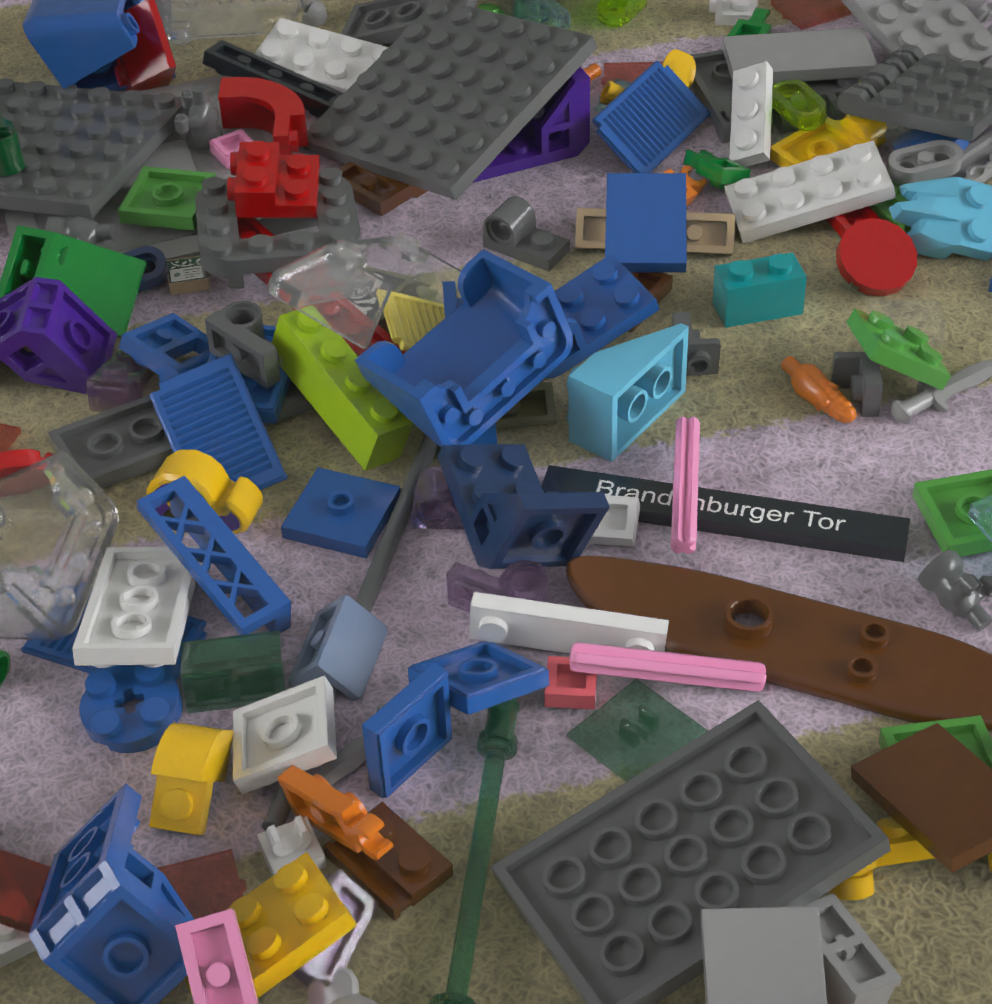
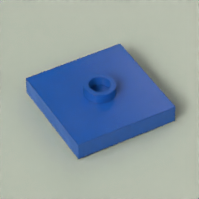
[281,467,401,559]
[408,641,549,715]
[362,663,452,798]

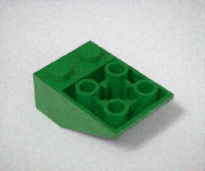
[0,225,146,338]

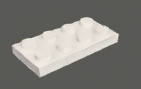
[255,18,389,93]
[724,140,896,243]
[72,546,201,668]

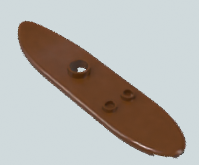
[566,555,992,732]

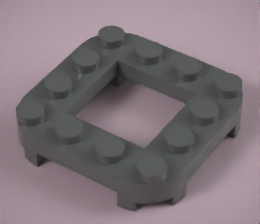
[195,167,362,289]

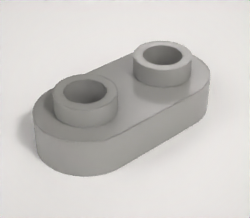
[887,140,963,185]

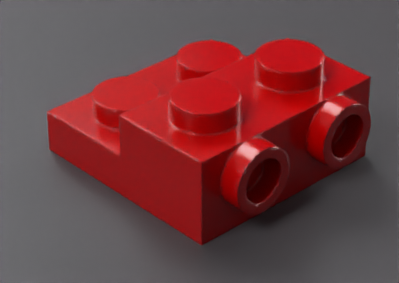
[227,141,320,218]

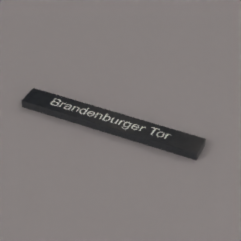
[542,465,910,562]

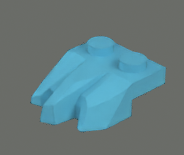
[889,177,992,260]

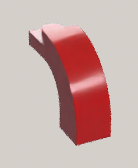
[218,77,308,155]

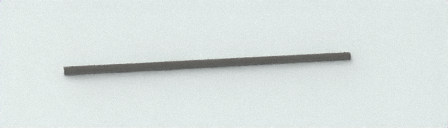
[262,434,438,831]

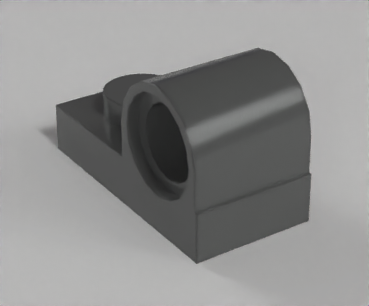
[483,196,570,272]
[205,301,280,389]

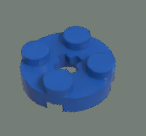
[79,665,183,753]

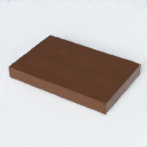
[851,723,992,873]

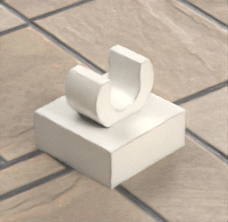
[257,815,327,876]

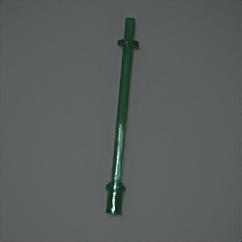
[429,698,520,1004]

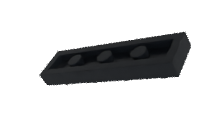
[202,40,344,118]

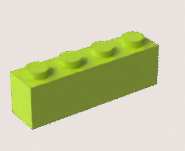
[271,305,413,471]

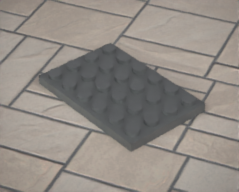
[490,700,891,1004]

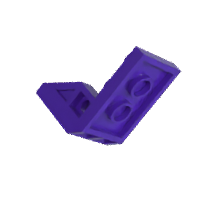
[473,66,590,183]
[0,277,117,394]

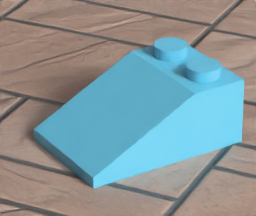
[567,323,689,462]

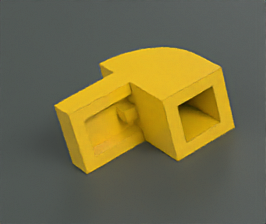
[149,723,234,835]

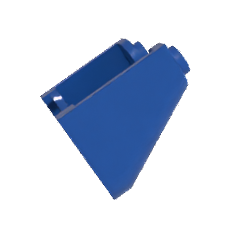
[23,0,145,89]
[354,249,573,448]

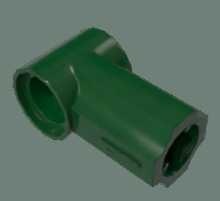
[0,114,25,177]

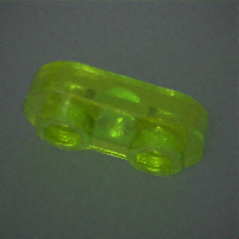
[597,0,648,27]
[772,79,827,131]

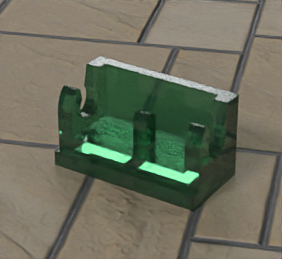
[181,630,286,714]

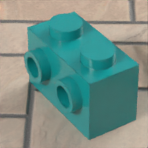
[712,252,807,328]

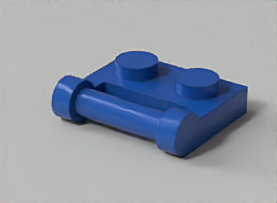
[118,313,210,382]

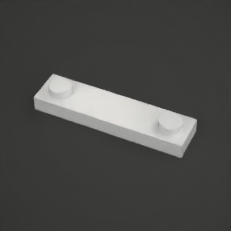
[469,592,669,654]

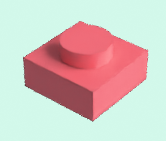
[544,656,597,710]

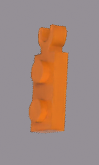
[277,765,394,860]

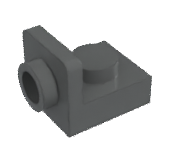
[672,312,721,376]
[830,352,883,417]

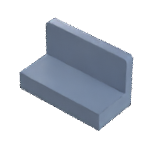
[287,594,388,701]

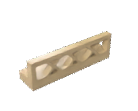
[575,208,735,255]

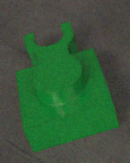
[683,150,751,189]

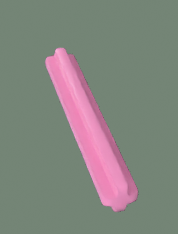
[671,416,700,554]
[569,642,766,692]

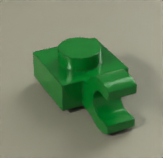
[727,7,772,36]

